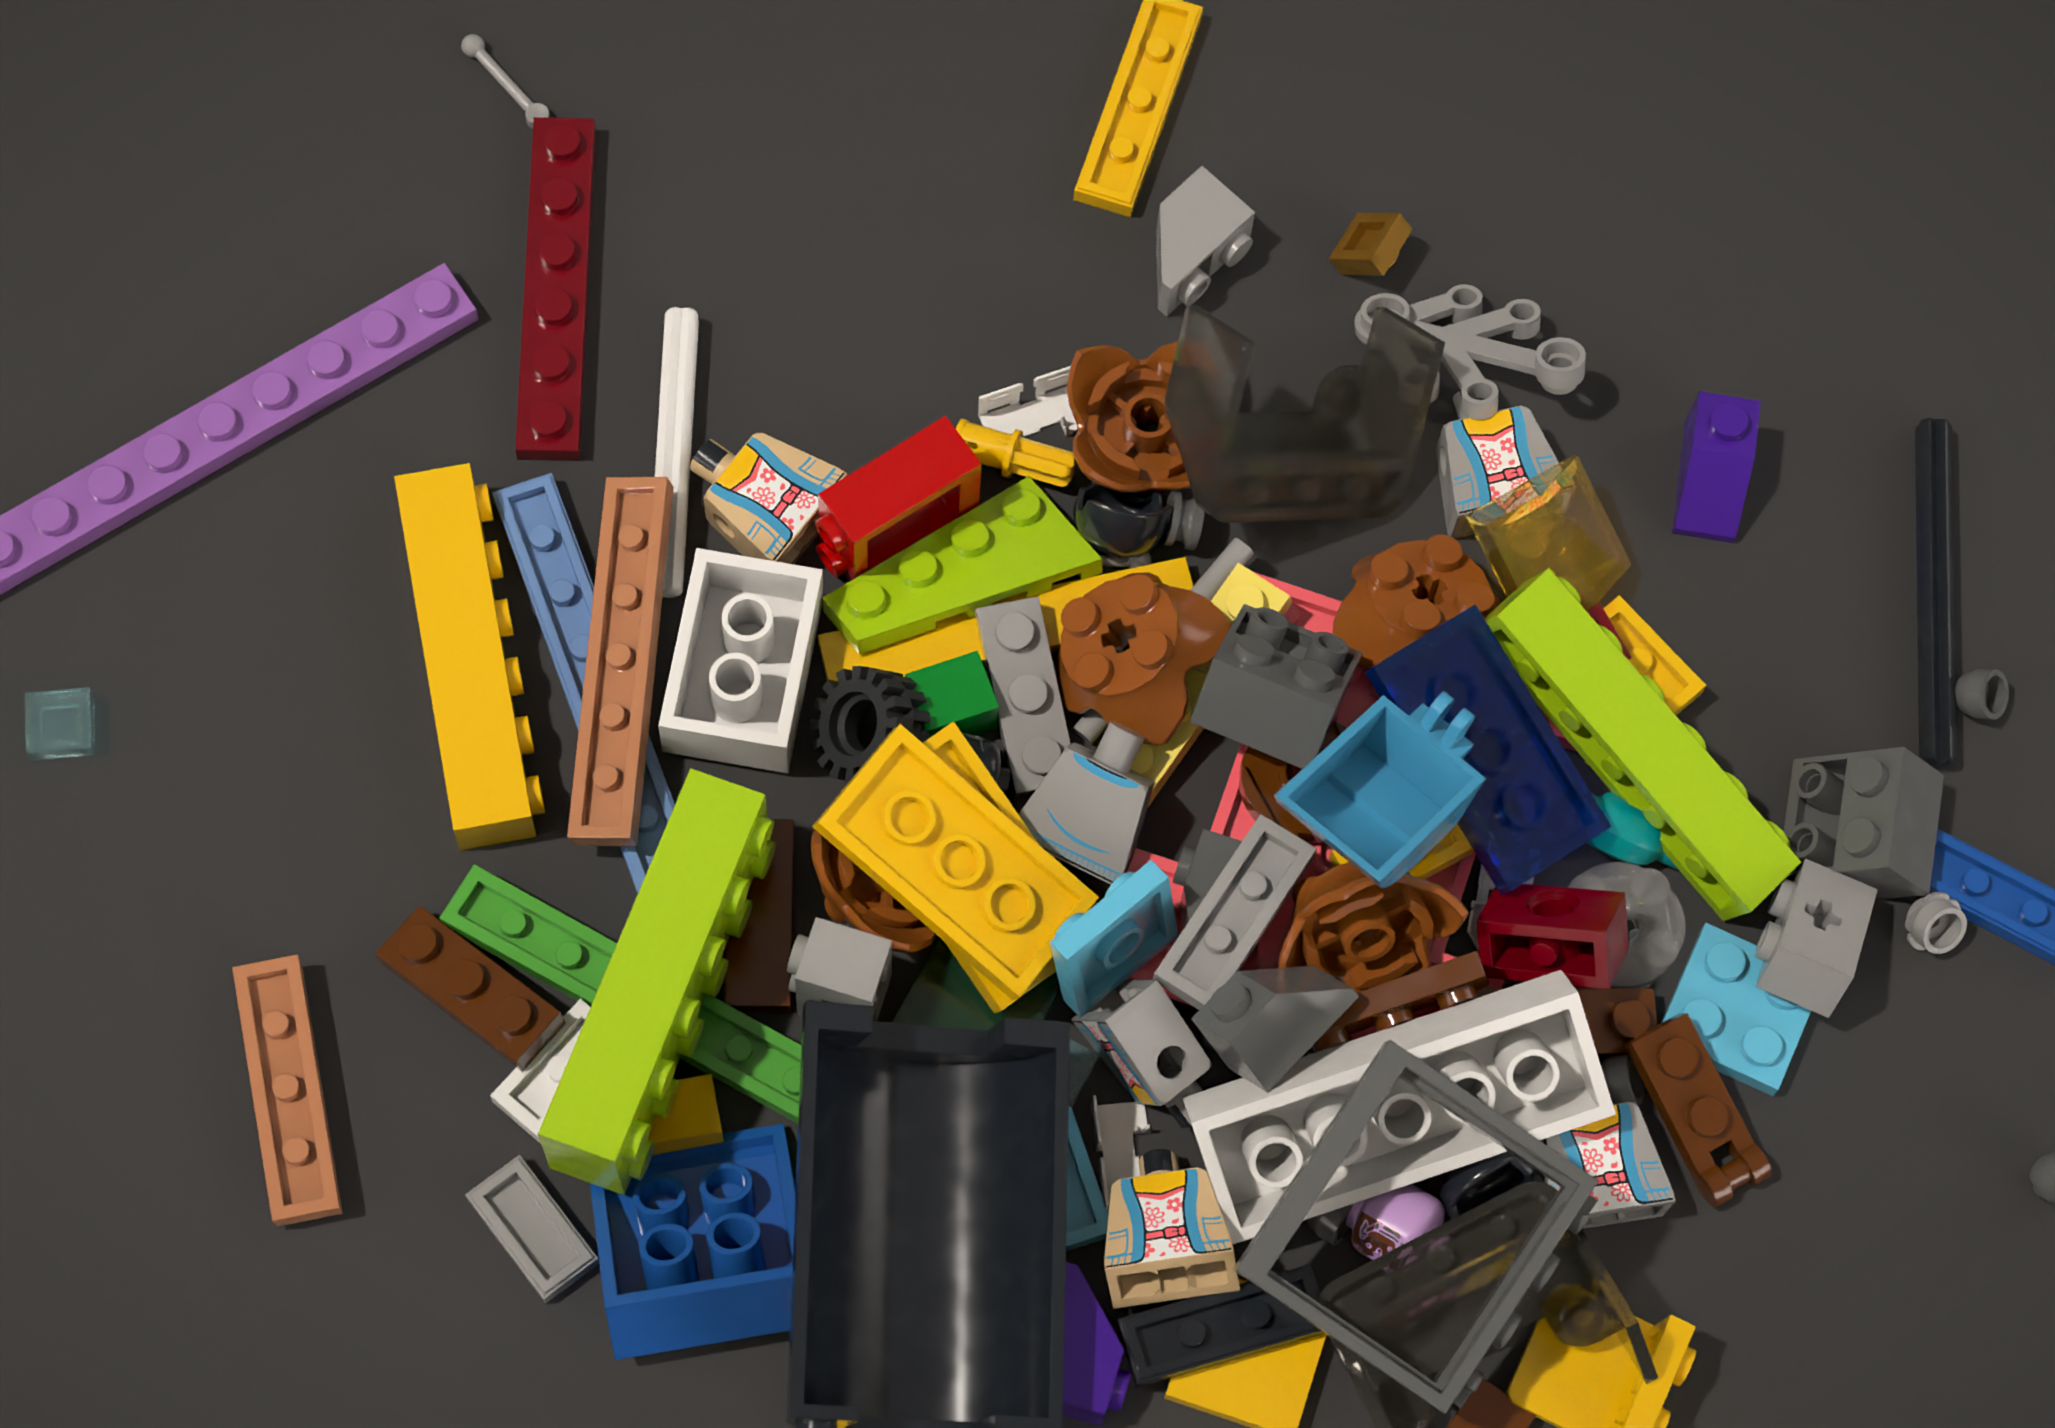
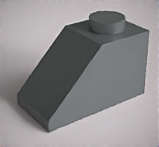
[1192,966,1359,1093]

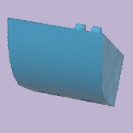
[1274,691,1486,888]

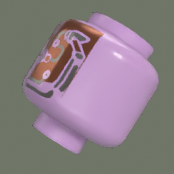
[1346,1184,1450,1276]

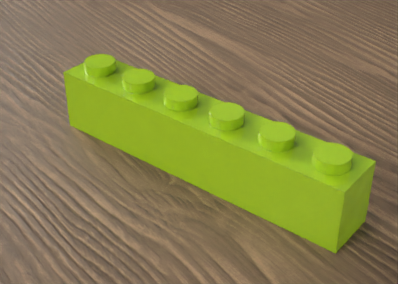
[1473,568,1801,921]

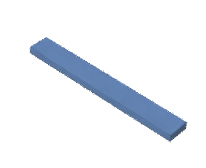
[492,473,675,894]

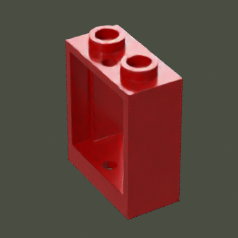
[815,415,982,582]

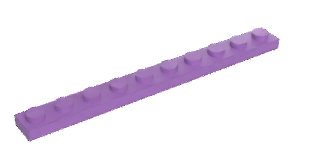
[0,263,479,595]

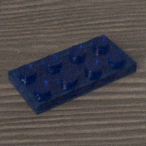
[1365,604,1612,895]

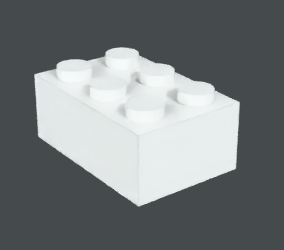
[658,548,824,773]

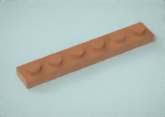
[567,477,674,846]

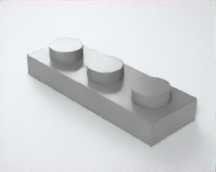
[975,596,1071,797]
[1153,814,1317,1010]

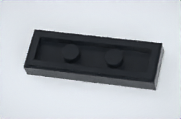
[1116,1264,1325,1388]

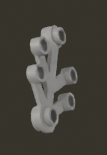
[1354,284,1586,420]

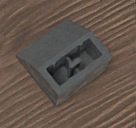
[1190,604,1363,769]
[1783,747,1944,899]

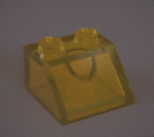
[1465,455,1632,610]

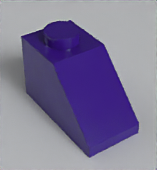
[1672,391,1761,543]
[1063,1262,1131,1426]

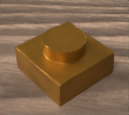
[1328,213,1413,276]

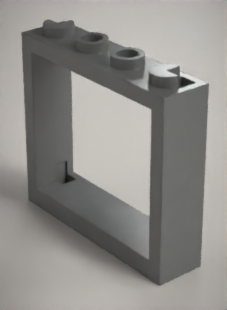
[1232,1040,1598,1414]

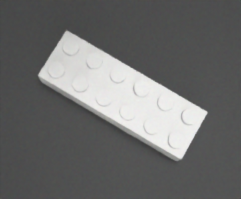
[1182,970,1616,1244]

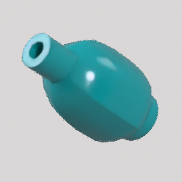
[1572,792,1678,869]

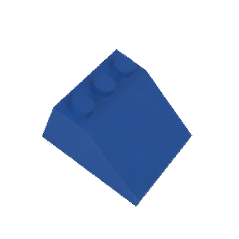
[590,1123,795,1360]

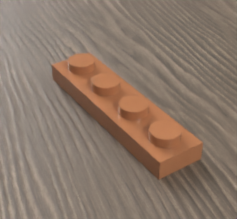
[232,954,343,1227]

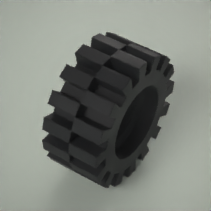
[810,666,931,782]

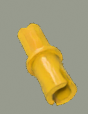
[956,418,1076,487]

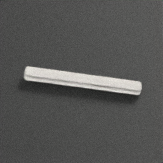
[655,307,699,598]

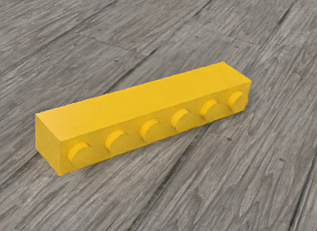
[394,463,545,851]

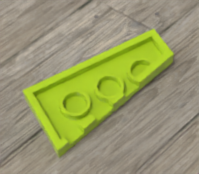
[822,476,1102,654]

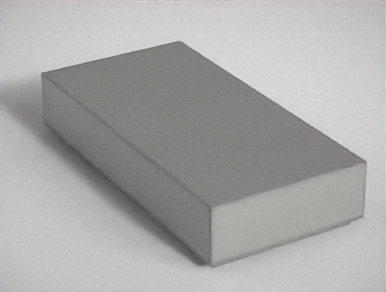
[465,1155,599,1304]

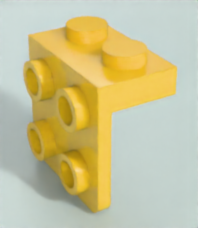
[1506,1282,1696,1428]

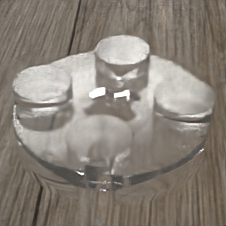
[1568,862,1686,989]

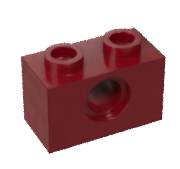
[1476,882,1629,989]

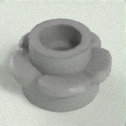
[1905,892,1967,954]

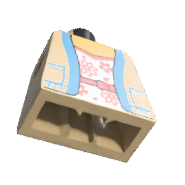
[690,433,847,564]
[1104,1149,1240,1309]

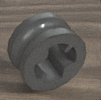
[1161,491,1205,550]

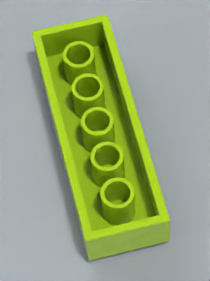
[538,768,776,1195]

